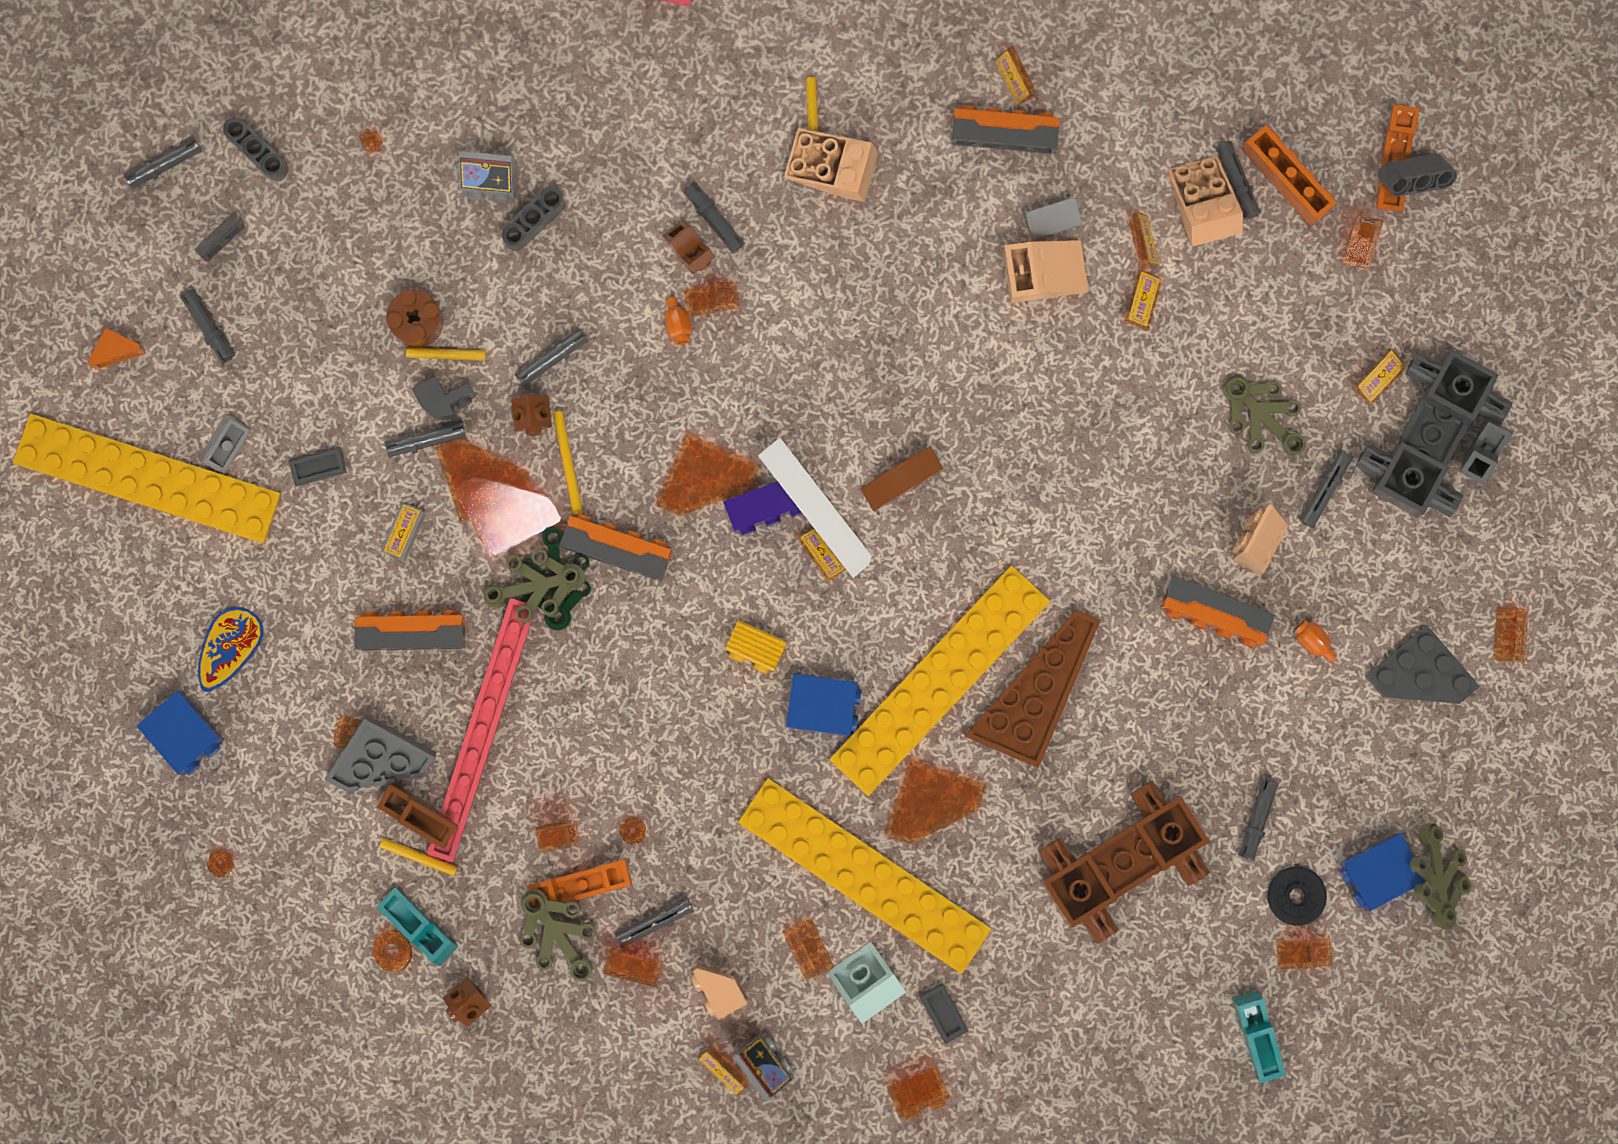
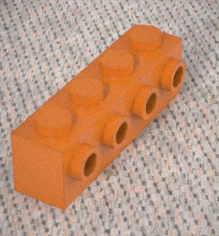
[1241,125,1336,227]

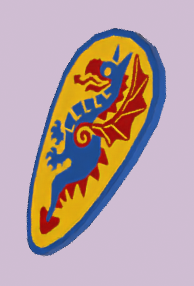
[198,607,264,692]

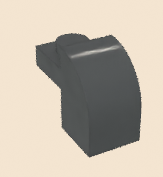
[411,377,476,420]
[1460,419,1513,485]

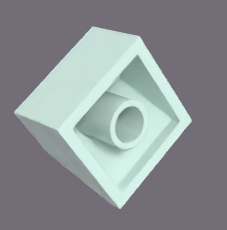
[827,941,906,1024]

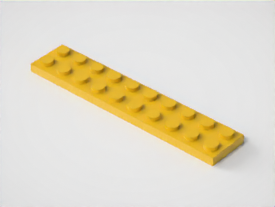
[13,413,282,544]
[829,565,1051,796]
[738,778,991,974]

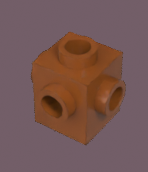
[511,395,552,436]
[442,977,492,1027]

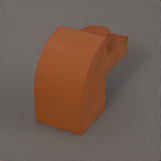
[662,220,716,274]

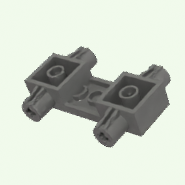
[1355,349,1513,518]

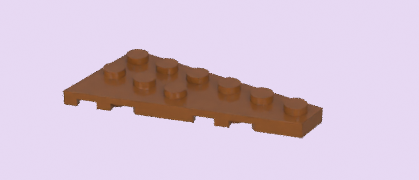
[964,610,1101,768]

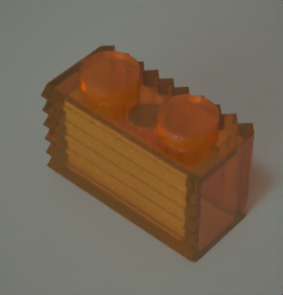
[535,820,580,853]
[603,947,664,987]
[887,1065,950,1121]

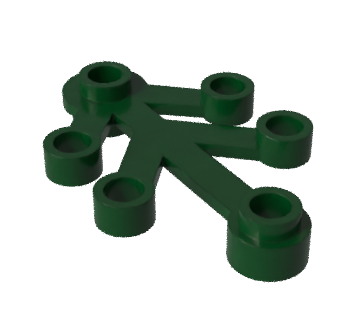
[522,526,591,631]

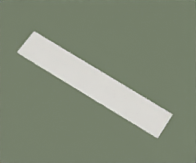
[758,437,872,578]

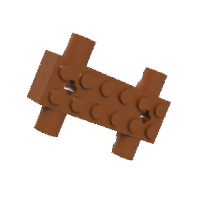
[1039,780,1211,944]

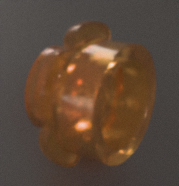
[359,129,383,154]
[620,818,646,844]
[207,851,234,877]

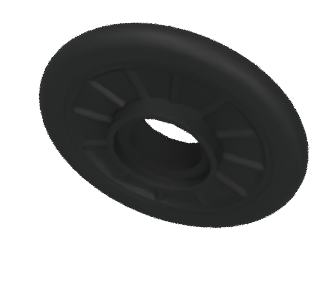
[1267,866,1327,926]

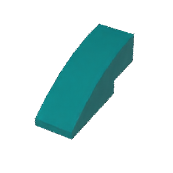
[377,888,459,966]
[1233,991,1286,1083]

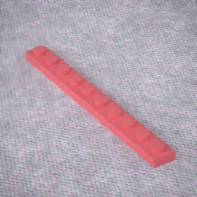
[427,598,536,862]

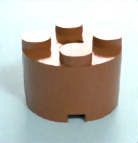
[386,290,444,348]

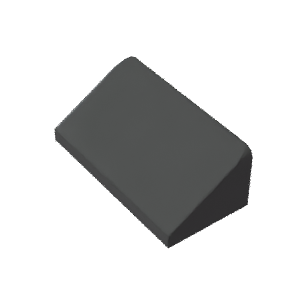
[194,214,244,262]

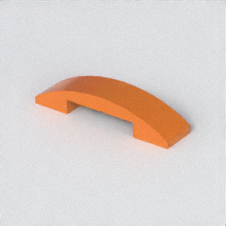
[1376,104,1420,213]
[527,859,633,907]

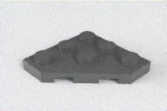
[1365,625,1480,704]
[325,714,436,793]

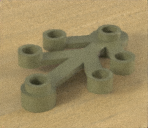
[1223,376,1306,456]
[484,549,585,623]
[1410,824,1471,929]
[520,889,597,981]

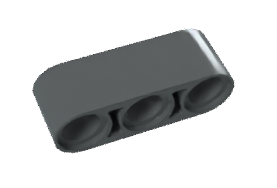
[223,117,288,181]
[1378,154,1457,196]
[501,186,565,251]

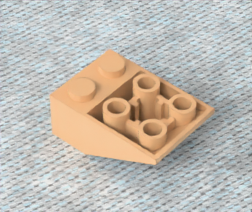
[784,128,879,202]
[1167,155,1243,247]
[1002,240,1089,304]
[1231,504,1289,575]

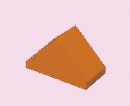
[88,328,146,370]

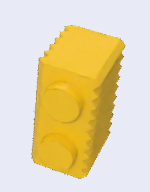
[725,620,787,675]

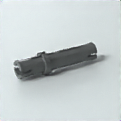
[124,137,202,190]
[1216,141,1262,220]
[683,182,745,254]
[180,289,235,364]
[514,328,588,388]
[384,421,466,458]
[1299,451,1353,529]
[1238,778,1279,861]
[614,897,694,949]

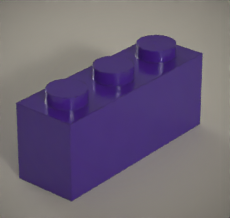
[723,481,803,536]

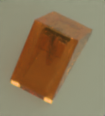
[1276,938,1333,969]

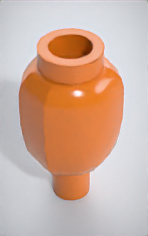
[664,297,692,345]
[1294,620,1337,663]

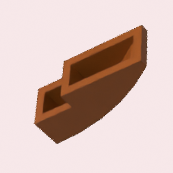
[861,446,944,512]
[376,783,458,850]

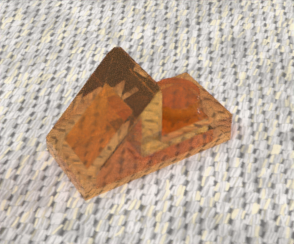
[1342,214,1384,269]
[684,282,740,318]

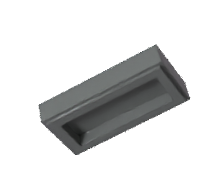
[288,447,347,487]
[919,983,968,1044]

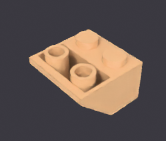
[691,966,749,1020]

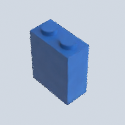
[786,674,862,737]
[136,690,224,775]
[1339,833,1426,912]

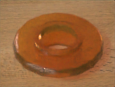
[373,930,413,972]

